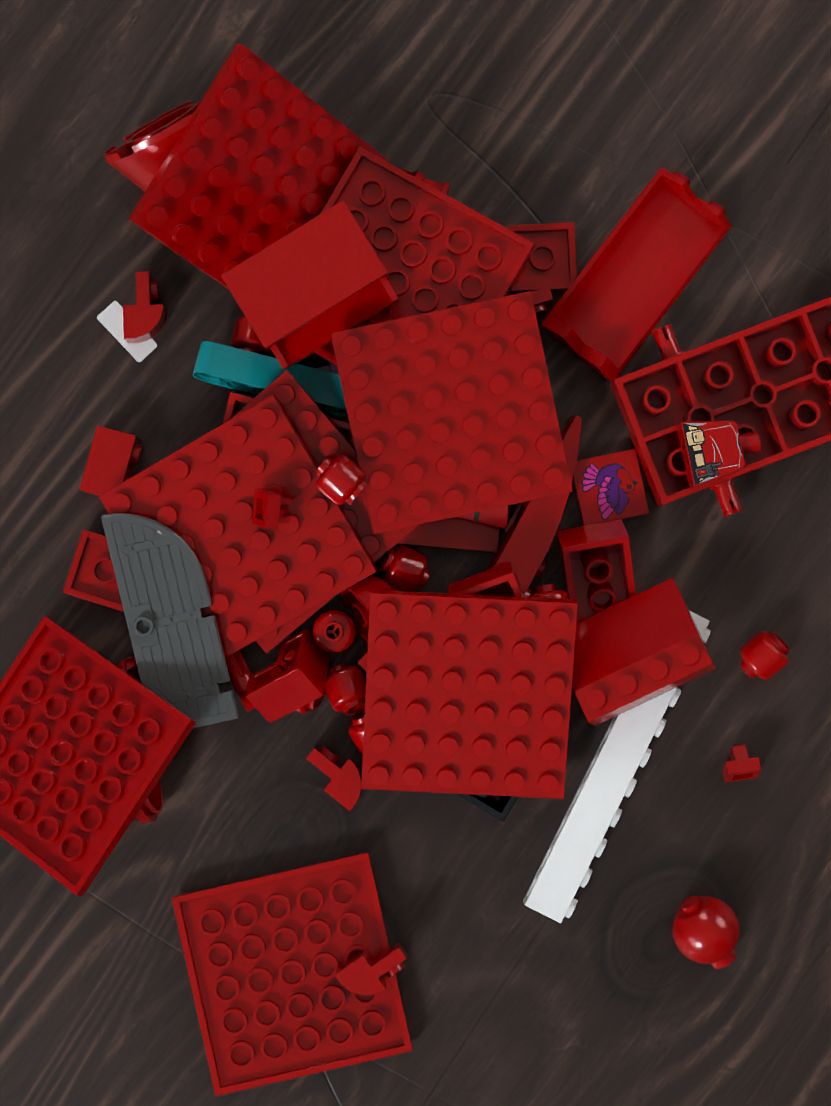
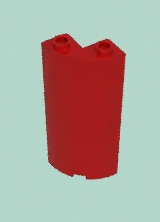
[541,168,732,382]

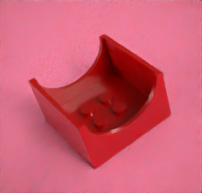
[221,200,399,371]

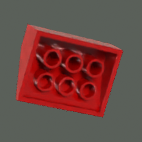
[572,577,717,726]

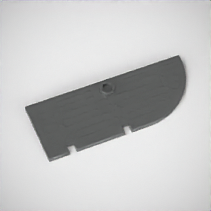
[101,513,239,728]

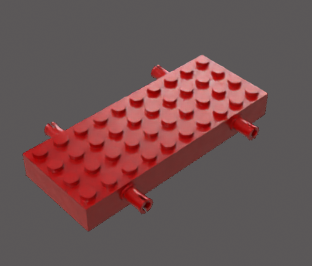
[610,297,831,517]

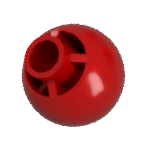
[672,896,740,969]

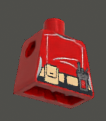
[676,420,761,489]

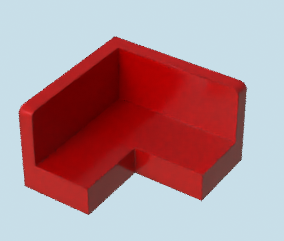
[245,628,331,723]

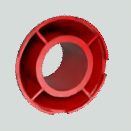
[103,93,206,192]

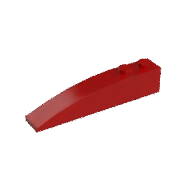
[487,415,582,597]

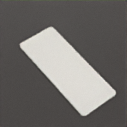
[97,301,157,362]

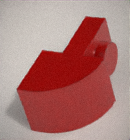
[123,271,167,343]
[306,746,362,811]
[335,943,407,996]

